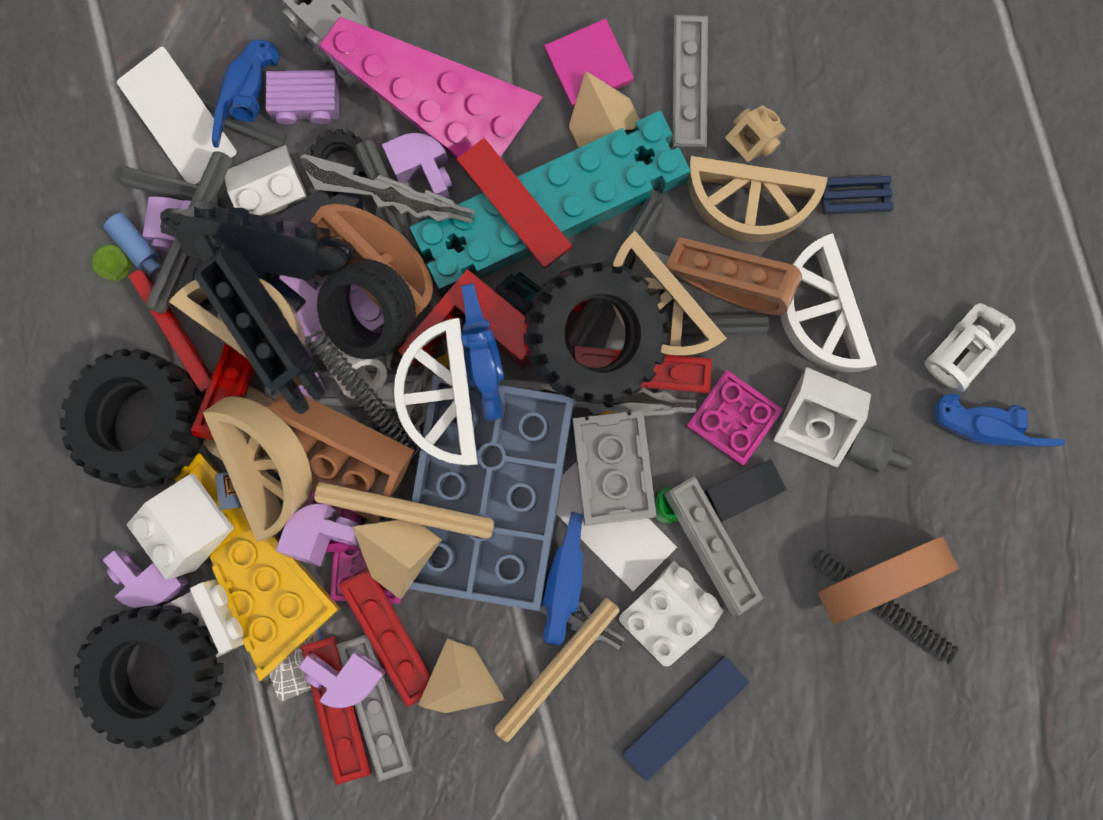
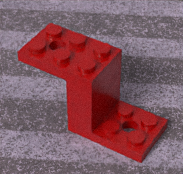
[398,269,589,369]

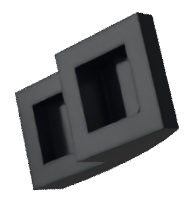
[494,272,542,313]
[704,459,787,522]

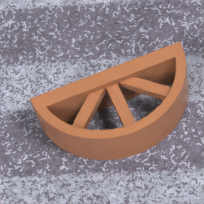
[310,204,433,318]
[666,237,802,315]
[818,536,960,625]

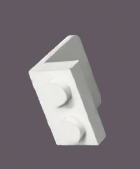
[619,561,724,667]
[163,579,244,658]

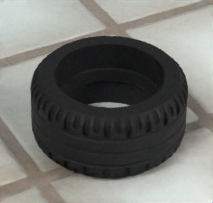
[316,260,416,359]

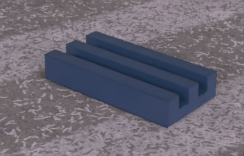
[822,175,894,215]

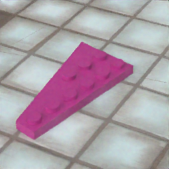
[317,17,542,159]

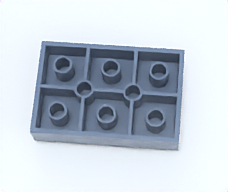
[409,374,575,611]

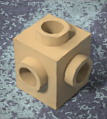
[725,105,786,162]

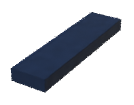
[622,655,750,781]

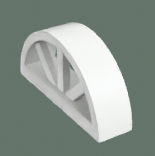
[780,233,877,372]
[394,318,478,465]

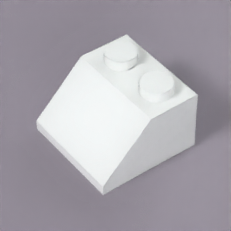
[225,145,308,216]
[774,367,871,468]
[127,474,234,580]

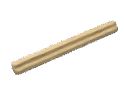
[314,482,494,539]
[494,598,619,742]

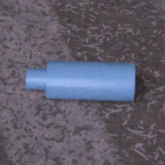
[103,213,162,276]

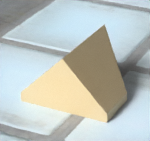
[568,71,640,148]
[352,520,442,598]
[418,638,505,713]

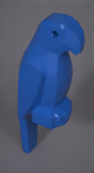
[211,40,279,148]
[461,283,504,421]
[934,393,1065,447]
[542,512,583,646]

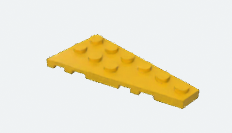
[174,453,341,682]

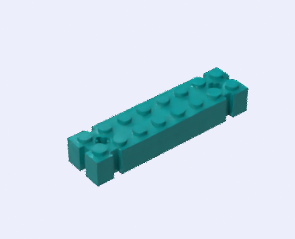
[410,110,691,297]

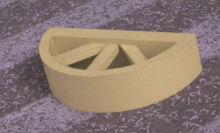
[687,156,828,242]
[613,231,727,355]
[169,278,306,358]
[203,397,312,541]

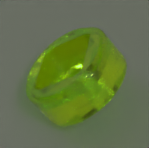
[92,245,130,281]

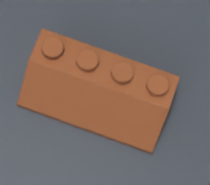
[259,393,414,523]

